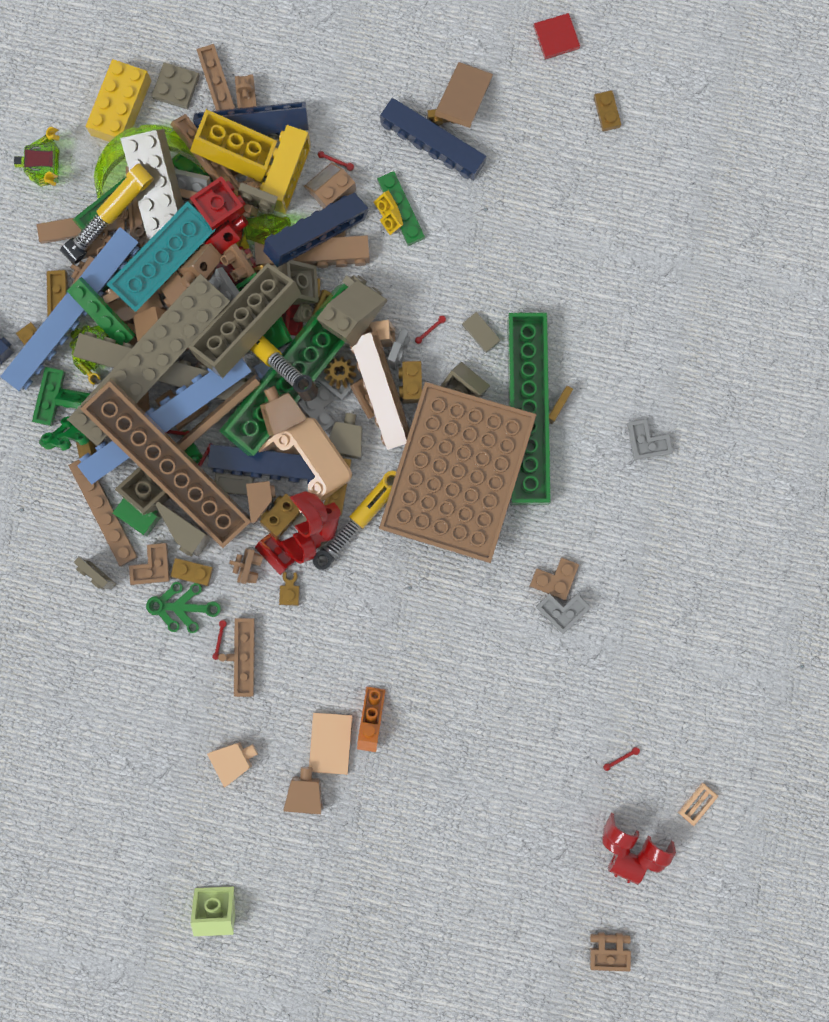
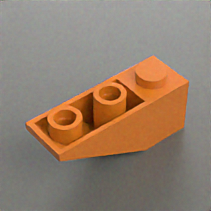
[357,687,386,752]

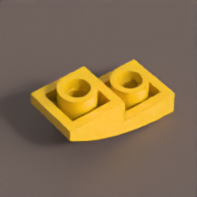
[373,190,403,235]

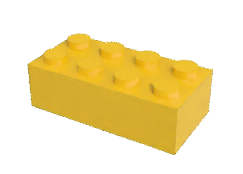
[85,59,152,146]
[190,109,277,182]
[260,125,311,214]

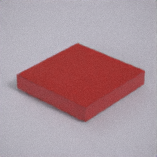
[533,13,580,60]

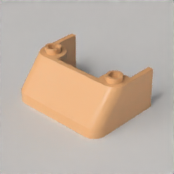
[258,417,352,513]

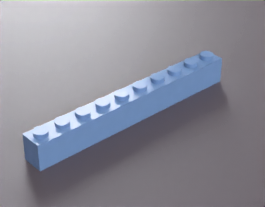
[0,227,140,391]
[77,358,252,485]

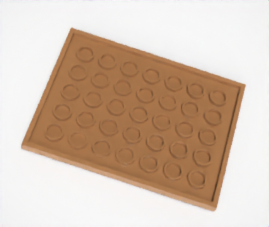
[379,382,536,564]

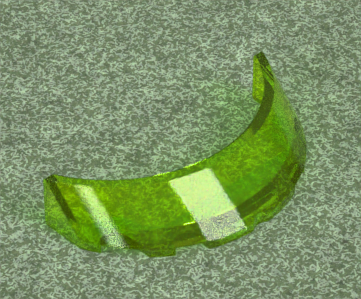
[94,124,206,198]

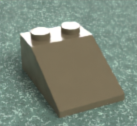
[317,280,388,347]
[156,502,211,557]

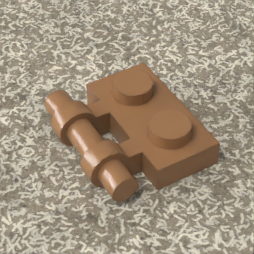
[590,932,631,972]

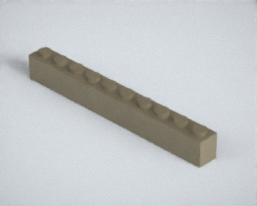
[73,331,247,405]

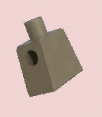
[329,413,362,460]

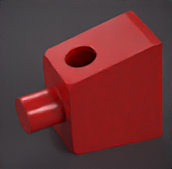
[205,215,248,254]

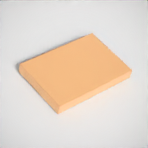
[309,712,352,775]

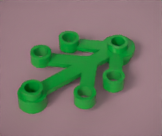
[39,416,90,451]
[146,582,221,633]

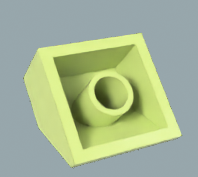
[190,886,235,936]

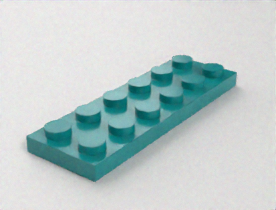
[106,201,216,312]

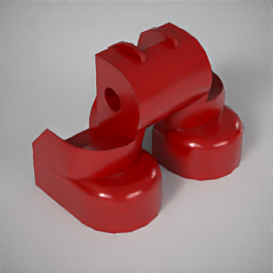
[280,491,341,564]
[602,813,676,885]

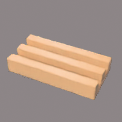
[677,783,718,826]

